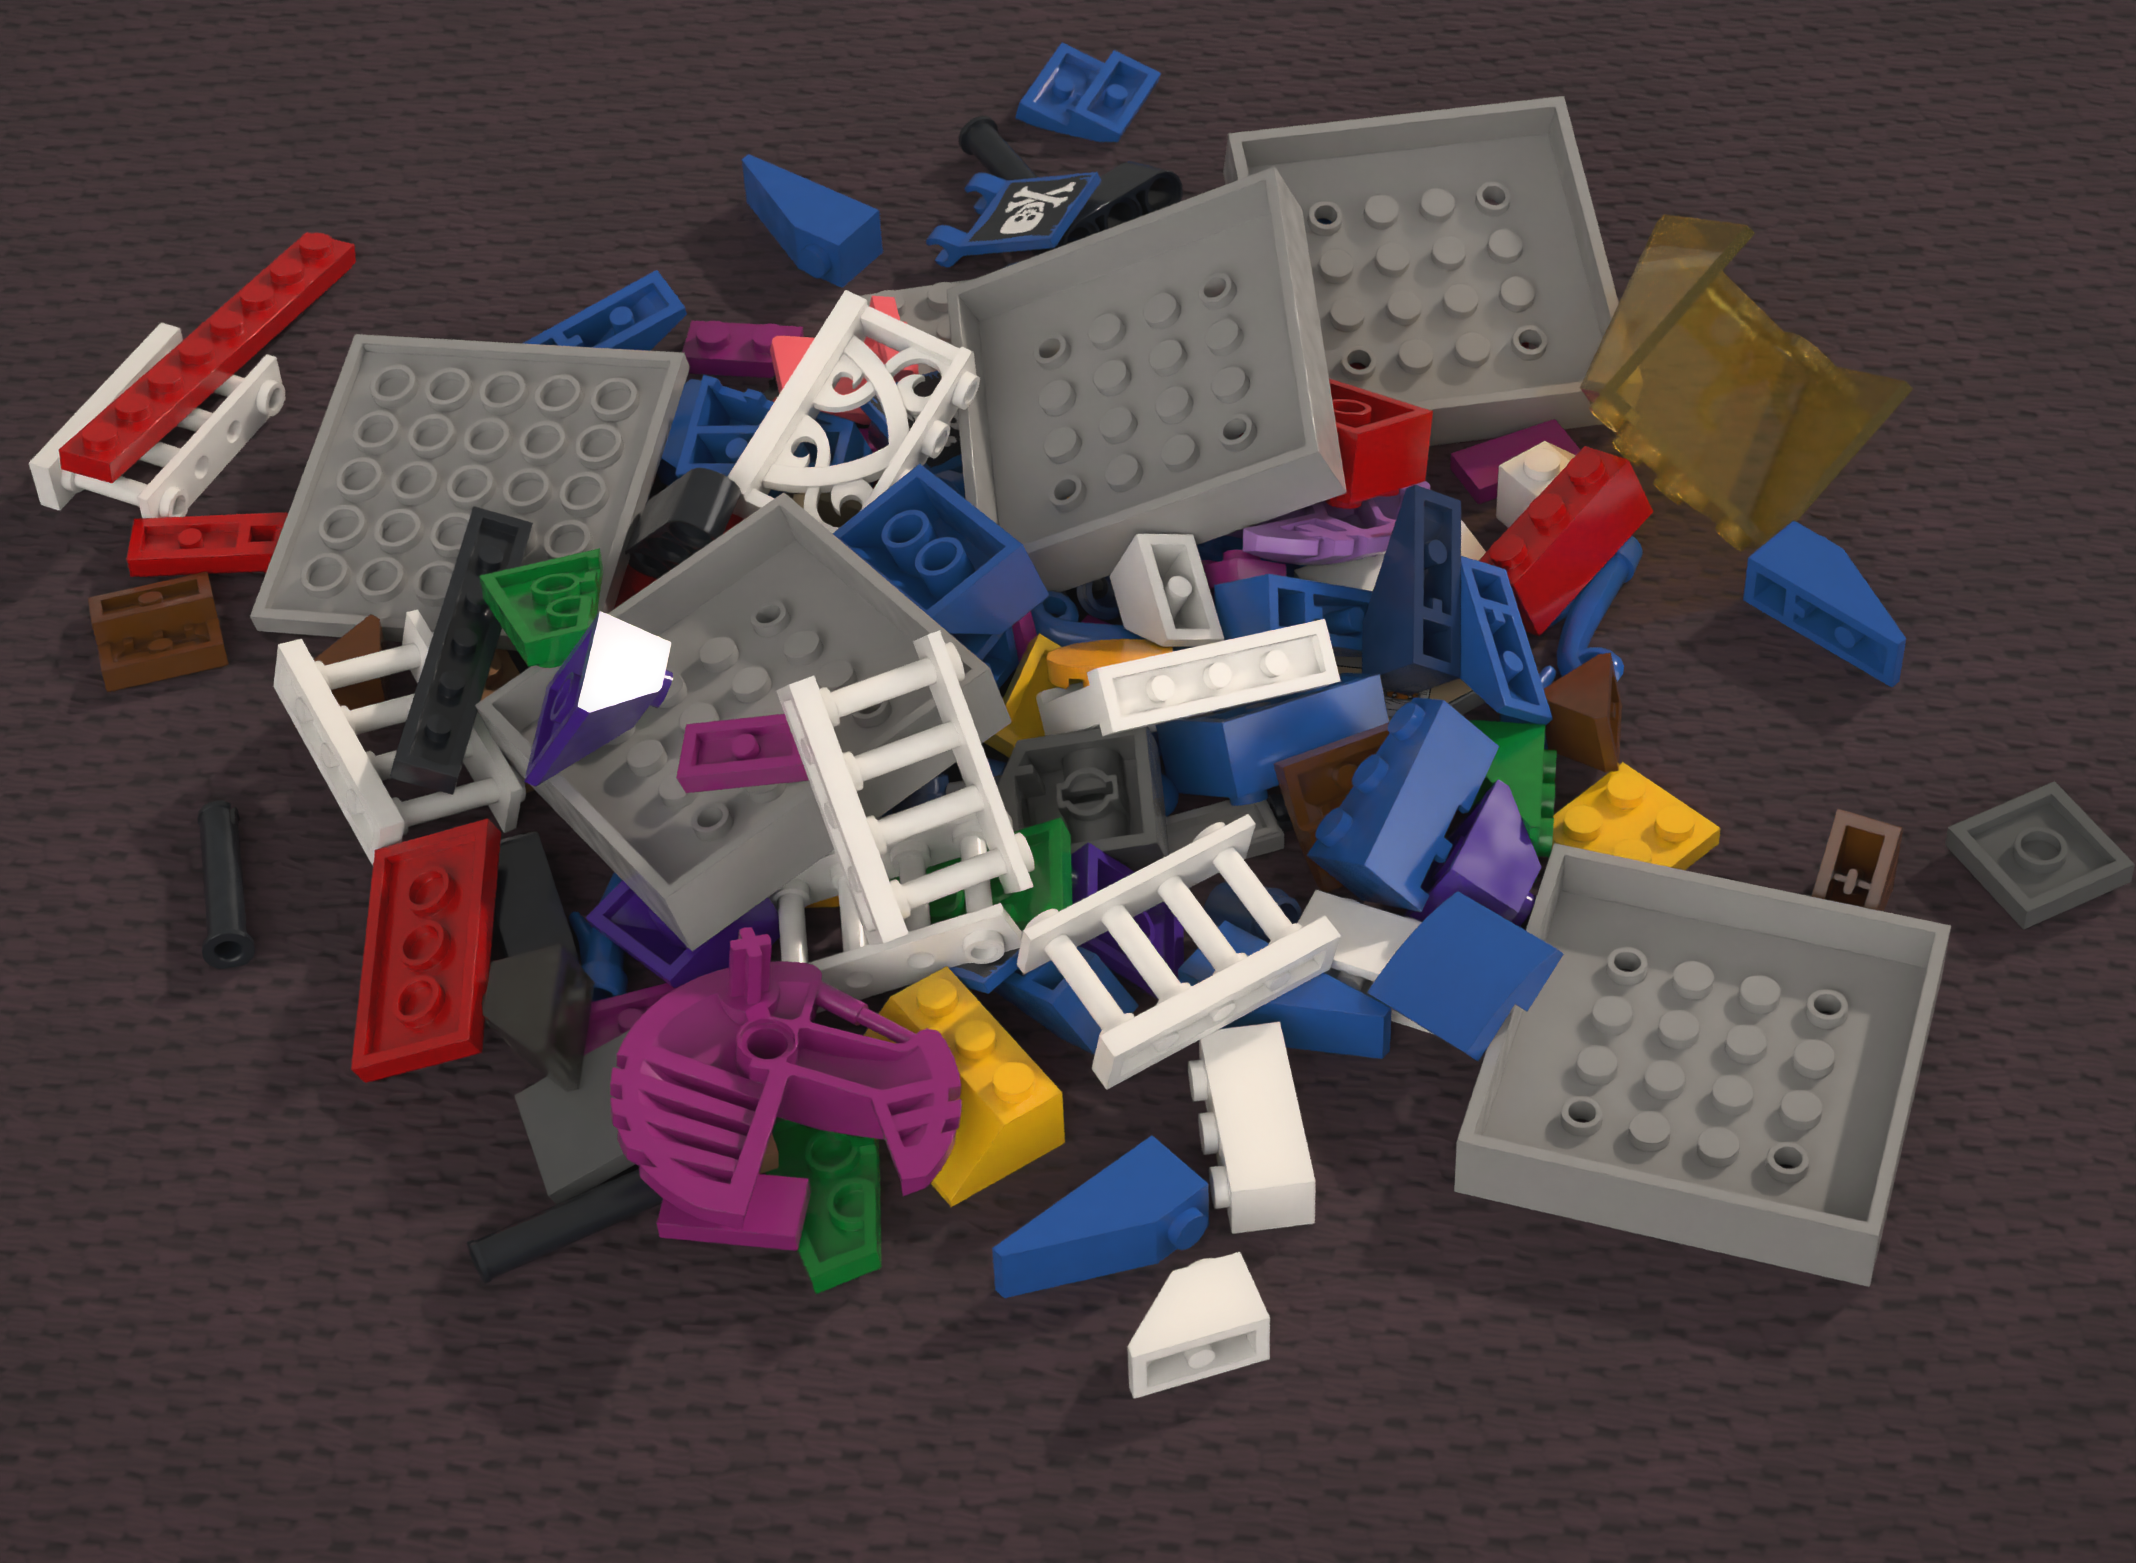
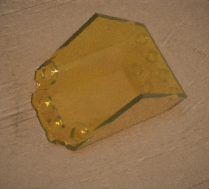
[1580,214,1913,552]

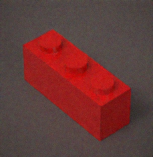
[1478,446,1653,636]

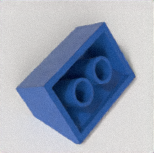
[832,464,1049,635]

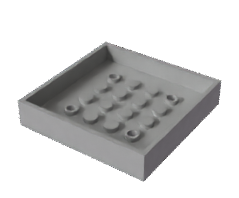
[1223,96,1640,446]
[946,166,1347,592]
[475,492,1012,951]
[1454,843,1951,1287]

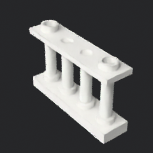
[29,323,286,518]
[273,609,526,866]
[776,630,1035,945]
[769,809,1023,1013]
[1017,814,1341,1090]

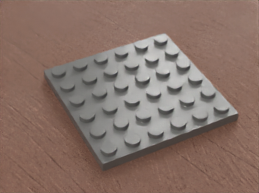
[250,334,690,651]

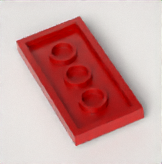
[351,818,501,1083]

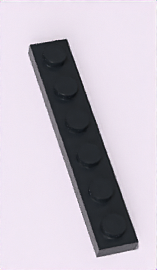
[390,506,533,795]

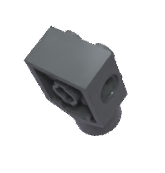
[946,726,1170,872]

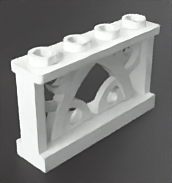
[728,290,980,533]
[1036,619,1341,736]

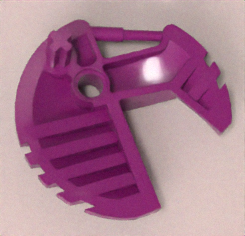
[610,927,962,1230]

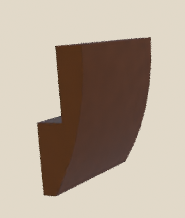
[88,571,229,692]
[1273,722,1389,893]

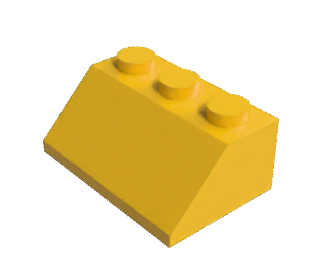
[863,966,1065,1207]

